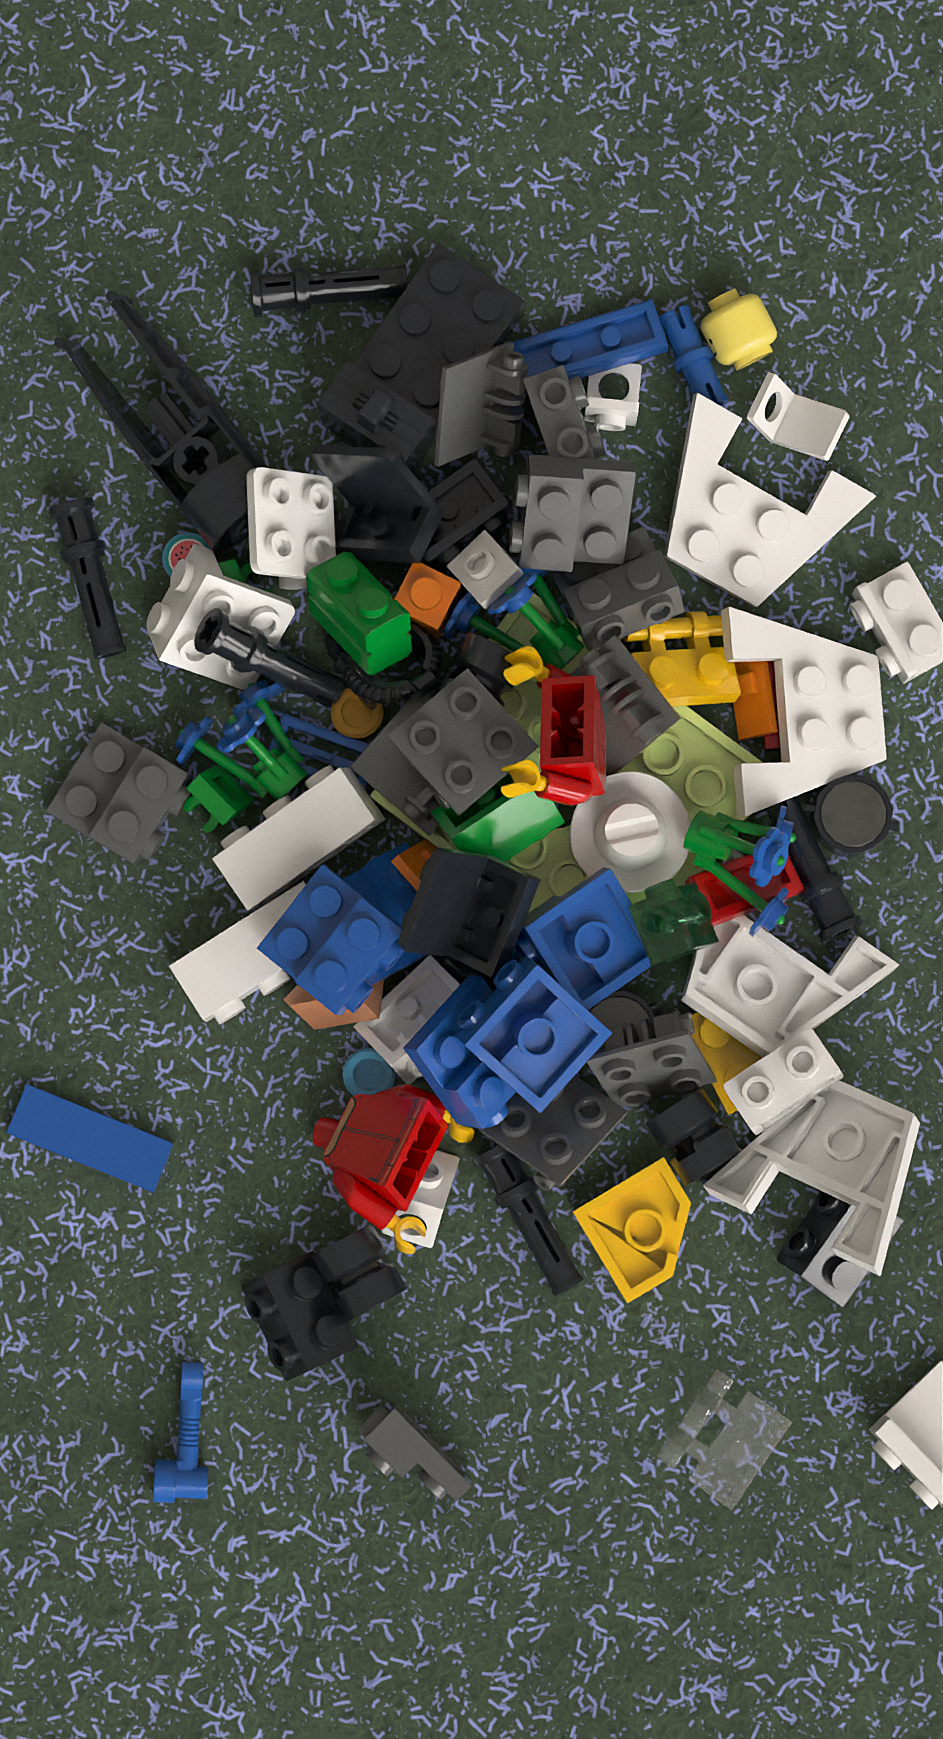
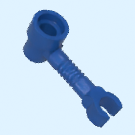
[153,1362,208,1503]

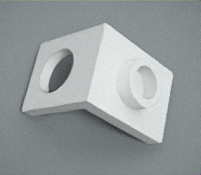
[584,363,642,431]
[747,372,850,461]
[447,530,523,609]
[382,1150,460,1248]

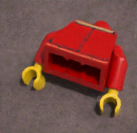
[501,646,606,805]
[313,1084,475,1254]

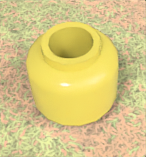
[700,289,777,370]

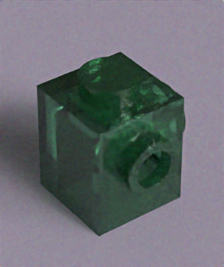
[628,879,719,966]

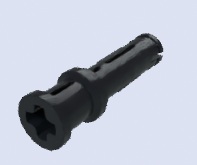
[250,265,408,317]
[48,498,127,659]
[194,608,344,708]
[767,796,864,942]
[471,1144,584,1296]

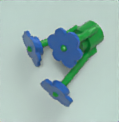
[444,562,585,670]

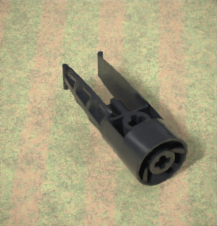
[54,291,269,553]

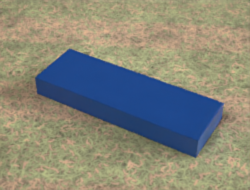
[513,299,668,395]
[6,1084,174,1192]

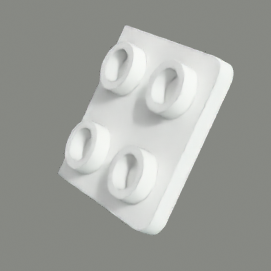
[247,467,336,590]
[147,543,295,690]
[868,1360,943,1510]

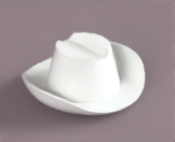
[570,772,690,893]

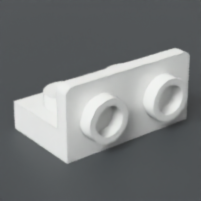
[850,561,943,684]
[353,955,460,1084]
[723,1028,844,1136]

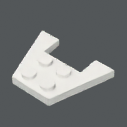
[664,393,876,607]
[721,607,887,819]
[681,849,899,1058]
[703,1080,920,1276]

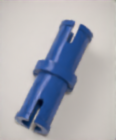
[659,305,729,406]

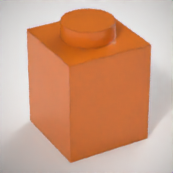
[394,563,462,639]

